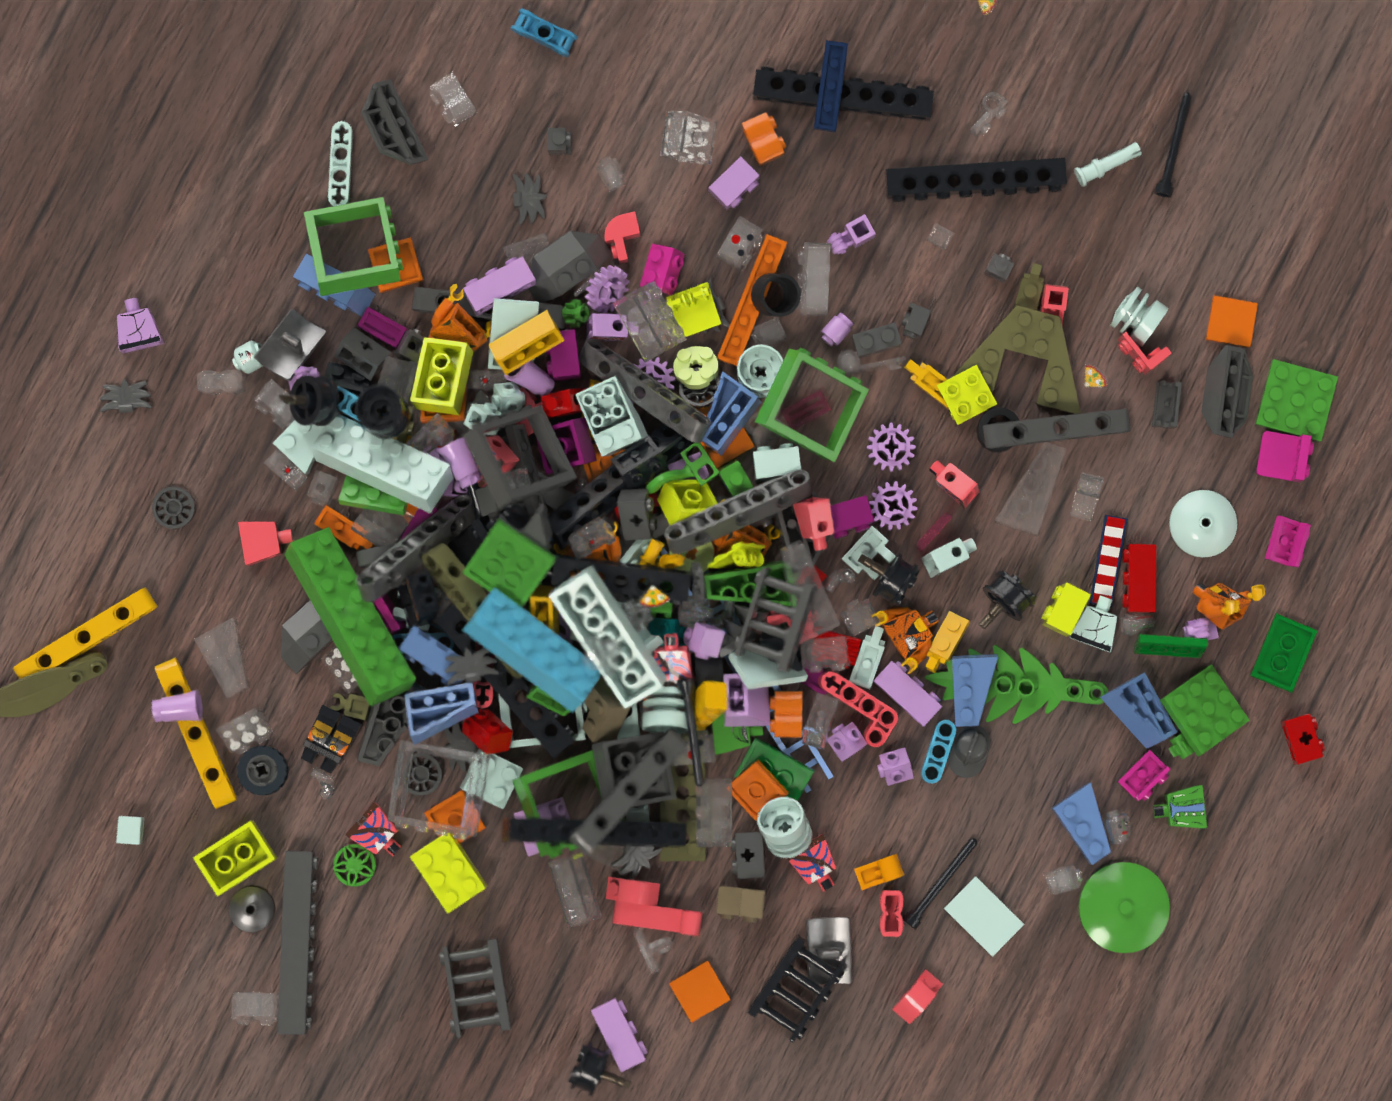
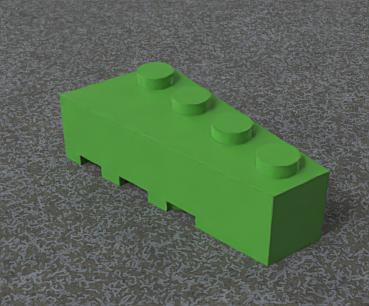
[703,560,797,607]

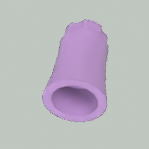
[504,360,555,396]
[438,437,482,489]
[152,690,203,722]

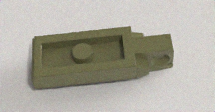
[1014,263,1044,310]

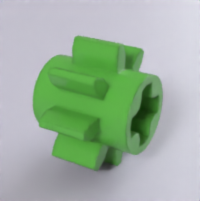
[562,299,589,328]
[1168,733,1194,759]

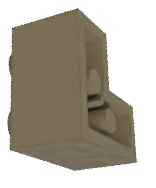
[582,678,631,743]
[716,886,765,922]

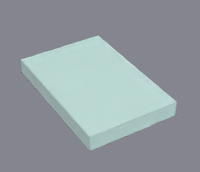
[728,650,808,689]
[944,876,1024,957]

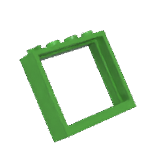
[304,197,403,296]
[755,348,869,462]
[512,750,626,859]

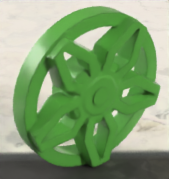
[333,844,376,887]

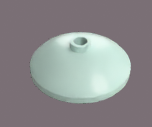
[1169,490,1237,558]

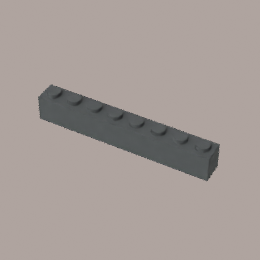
[278,851,318,1035]

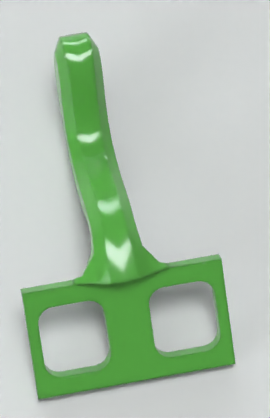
[646,443,720,493]

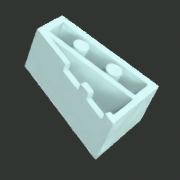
[273,420,325,476]

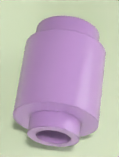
[821,313,853,346]

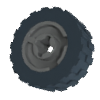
[237,746,289,796]

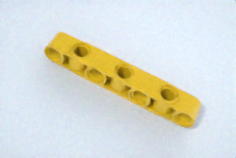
[13,587,158,680]
[155,657,237,809]

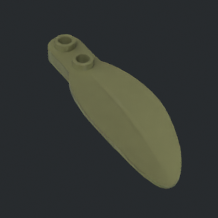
[0,652,108,717]

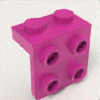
[1256,431,1314,483]

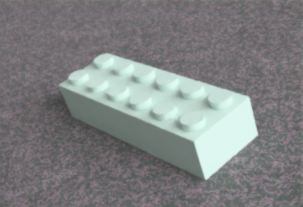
[311,414,454,513]
[550,566,667,708]

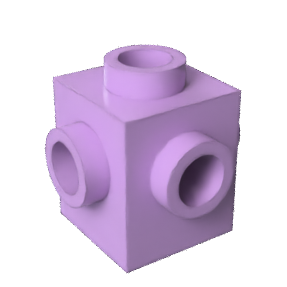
[826,721,868,762]
[877,748,914,786]

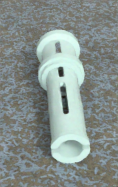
[1074,142,1142,187]

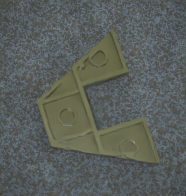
[951,305,1081,414]

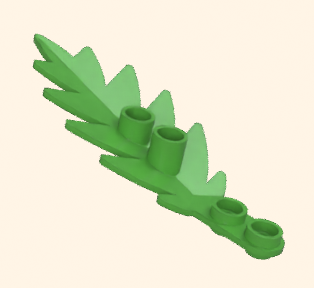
[925,645,1108,724]

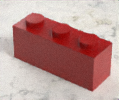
[1122,544,1156,613]

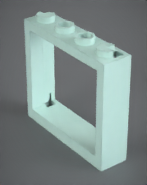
[495,658,587,748]

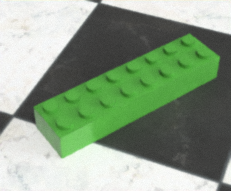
[284,527,416,706]

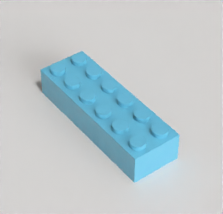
[463,588,601,712]

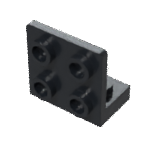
[610,436,670,495]
[447,518,489,568]

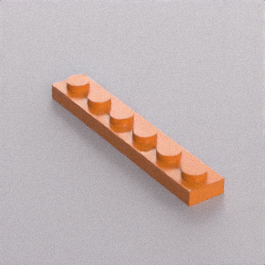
[717,234,787,367]

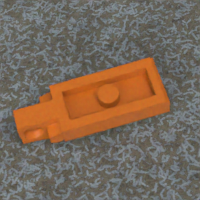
[314,505,375,550]

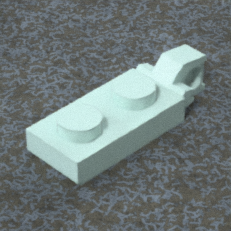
[849,626,885,690]

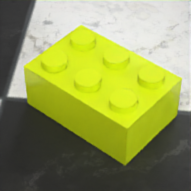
[410,337,473,415]
[193,820,278,896]
[410,830,488,913]

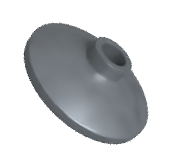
[229,887,274,932]

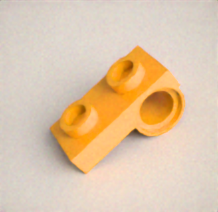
[854,854,904,890]

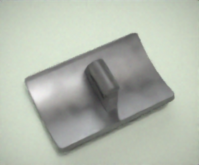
[254,309,327,381]
[806,917,853,985]

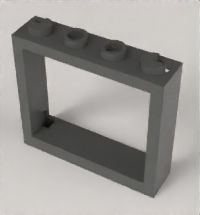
[463,405,577,509]

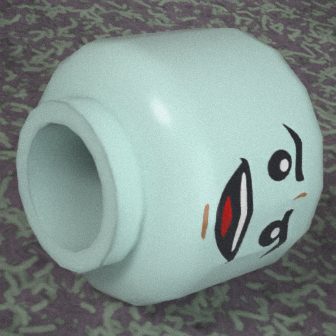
[232,341,263,374]

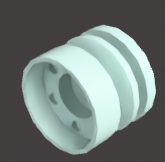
[1110,287,1169,347]
[737,344,783,398]
[642,687,688,734]
[757,797,813,858]

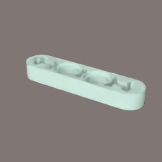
[328,121,353,207]

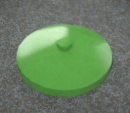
[1078,862,1170,953]

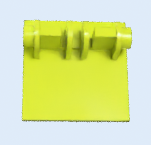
[666,282,721,339]
[937,365,997,425]
[707,542,765,569]

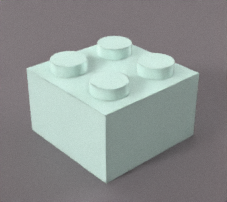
[753,443,801,482]
[460,749,523,809]

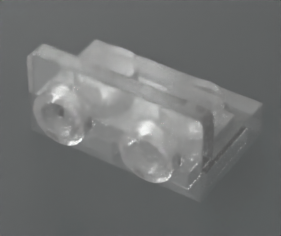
[800,636,851,673]

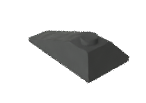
[357,682,427,766]

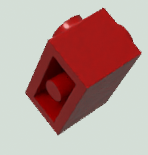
[462,709,513,755]

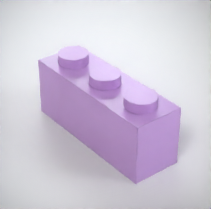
[463,256,536,316]
[873,661,942,727]
[591,997,648,1072]

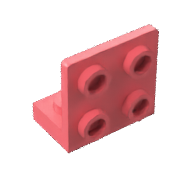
[1118,332,1172,375]

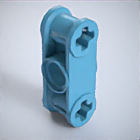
[510,8,578,57]

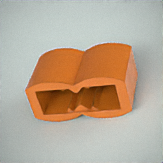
[741,112,786,166]
[770,691,802,738]

